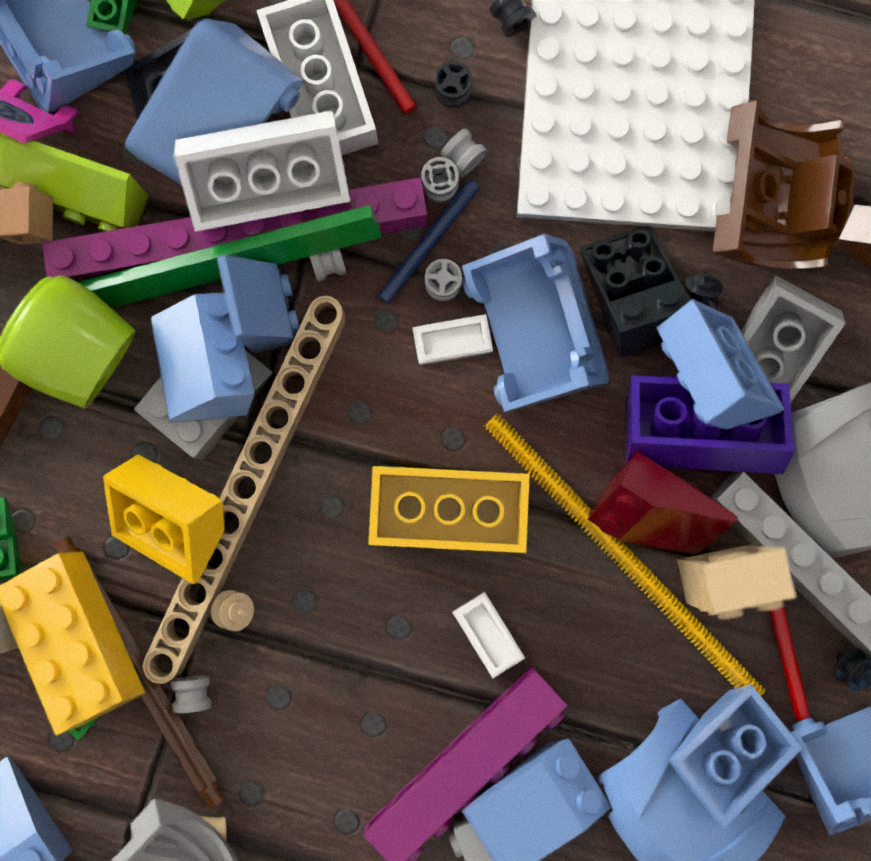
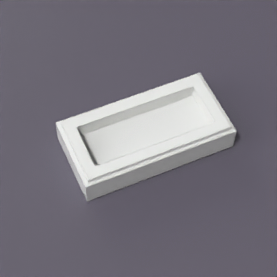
[412,314,493,366]
[452,592,525,678]

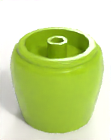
[0,275,136,409]

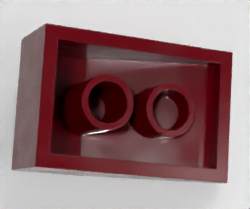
[587,451,738,555]

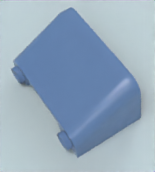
[0,0,136,114]
[125,19,305,186]
[462,234,609,412]
[790,706,871,835]

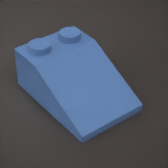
[217,255,300,353]
[669,684,803,828]
[462,739,611,861]
[0,755,73,861]

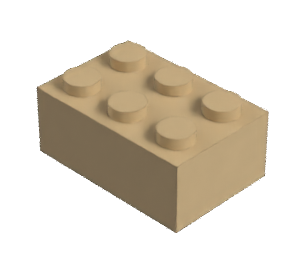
[677,544,796,619]

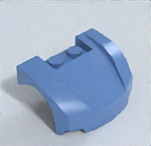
[598,699,786,861]

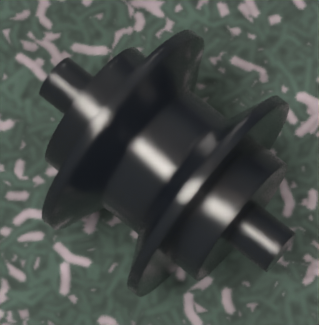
[685,272,723,309]
[834,648,871,692]

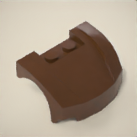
[712,100,855,269]

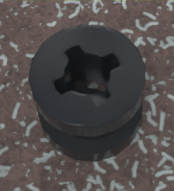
[490,0,536,37]
[435,61,472,108]

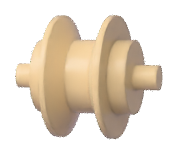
[210,590,254,631]

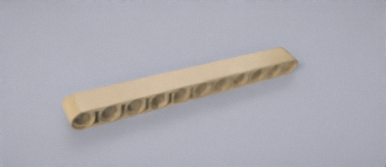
[143,296,345,684]

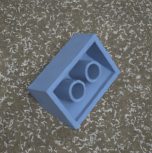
[151,293,254,423]
[657,299,784,429]

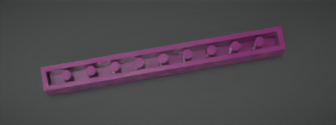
[42,177,427,283]

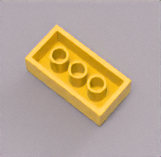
[368,466,530,553]
[0,552,145,735]

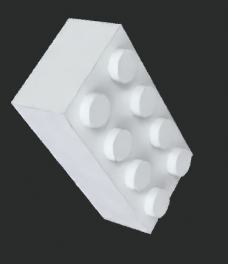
[256,0,378,156]
[174,111,350,231]

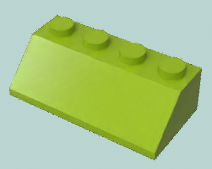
[0,132,149,232]

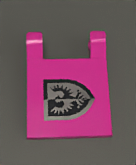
[0,79,80,144]

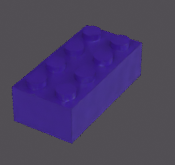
[626,375,795,474]

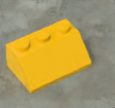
[103,454,225,585]

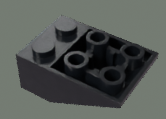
[580,225,691,358]

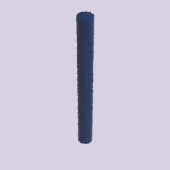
[377,179,480,304]

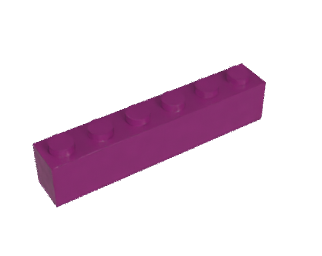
[363,666,568,861]

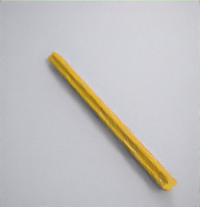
[485,413,765,695]

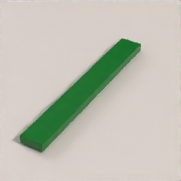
[79,205,382,308]

